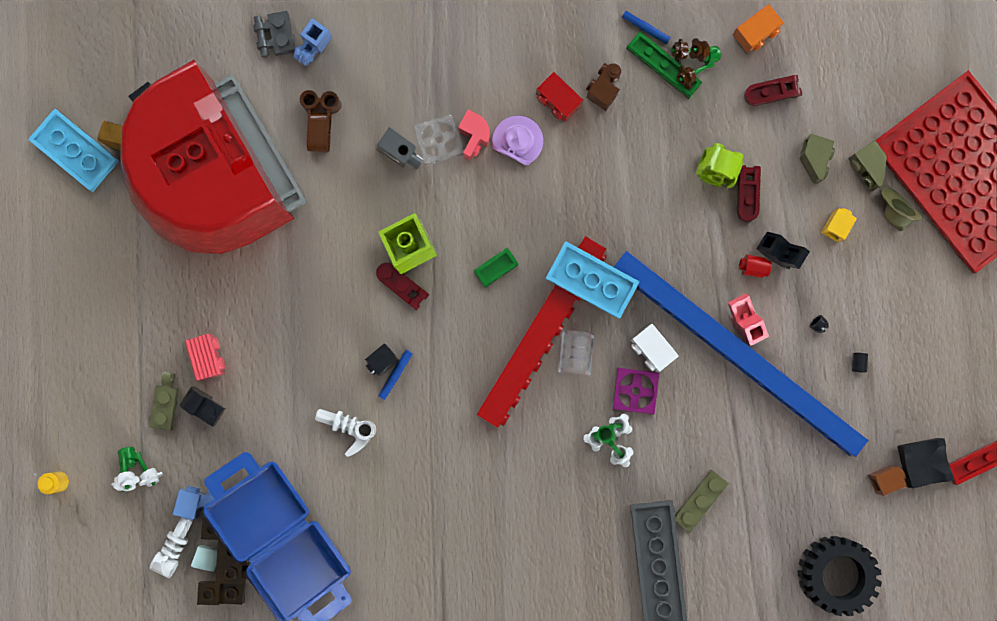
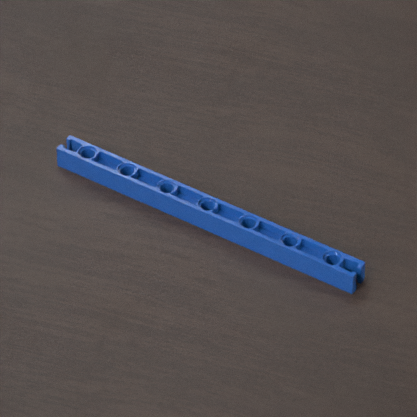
[614,251,869,457]

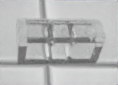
[558,331,594,375]

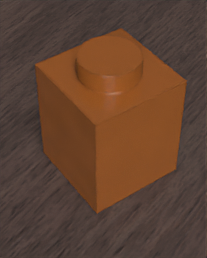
[868,465,907,496]

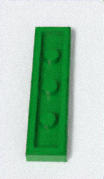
[626,31,702,99]

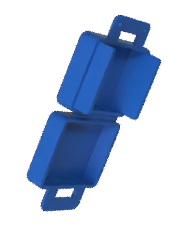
[203,452,351,621]

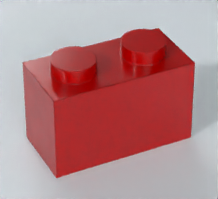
[536,72,583,122]

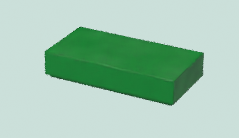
[473,247,519,288]

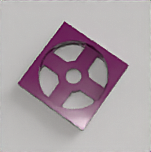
[612,368,659,414]

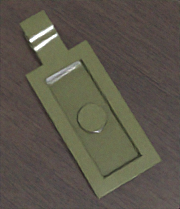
[149,372,179,430]

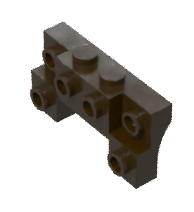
[197,517,248,605]

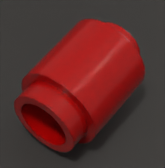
[739,254,772,278]

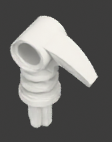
[315,409,376,457]
[149,517,193,579]

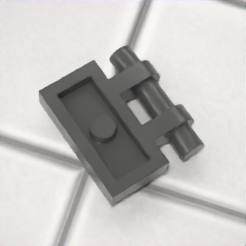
[253,11,295,57]

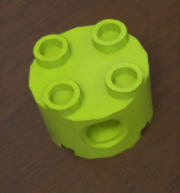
[696,143,744,188]

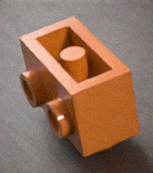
[733,4,784,54]

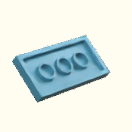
[28,109,119,192]
[545,241,639,319]

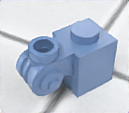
[293,18,332,66]
[173,486,214,520]

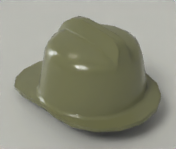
[881,187,922,231]

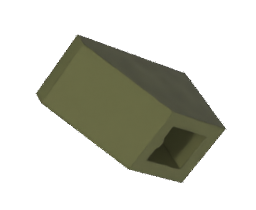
[799,134,835,184]
[848,140,887,191]

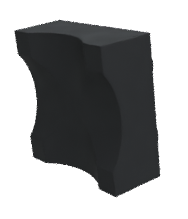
[897,438,954,488]

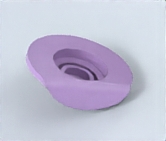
[492,116,543,165]

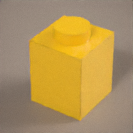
[821,208,857,242]

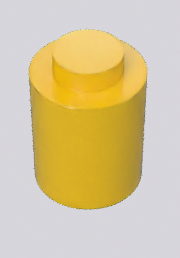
[38,471,69,495]

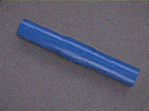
[622,11,671,44]
[378,350,413,400]

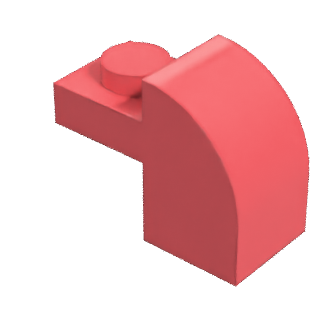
[458,110,490,161]
[728,293,769,346]

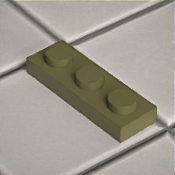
[675,470,729,533]

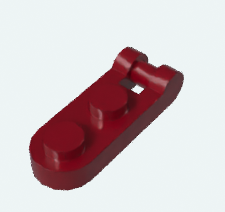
[744,75,803,106]
[737,165,761,222]
[376,263,429,311]

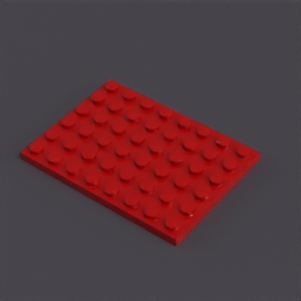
[875,70,997,274]

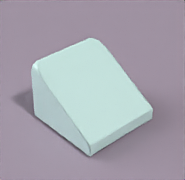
[191,545,217,572]

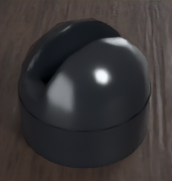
[810,315,829,333]

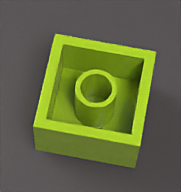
[378,213,438,274]

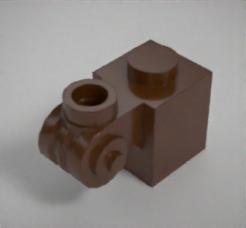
[586,63,621,111]

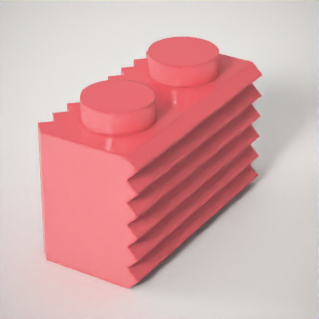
[185,334,226,381]

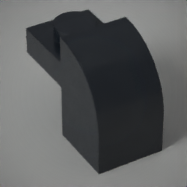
[756,232,810,269]
[180,386,226,427]

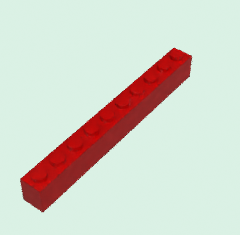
[476,236,607,428]

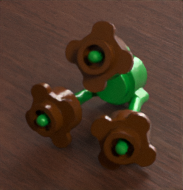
[672,38,721,89]

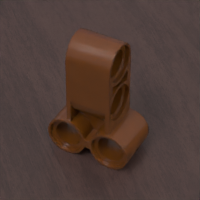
[300,90,342,152]

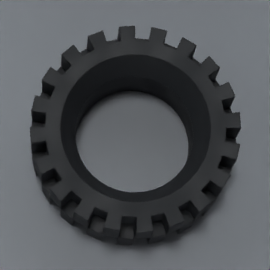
[798,536,882,616]

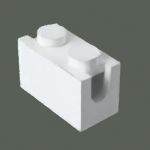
[630,324,679,373]

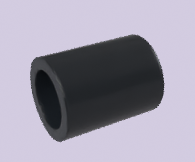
[852,353,868,373]

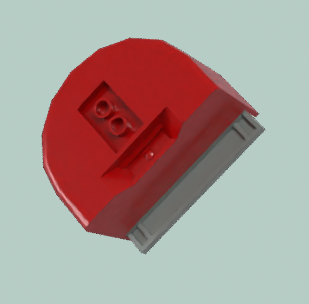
[121,59,307,254]

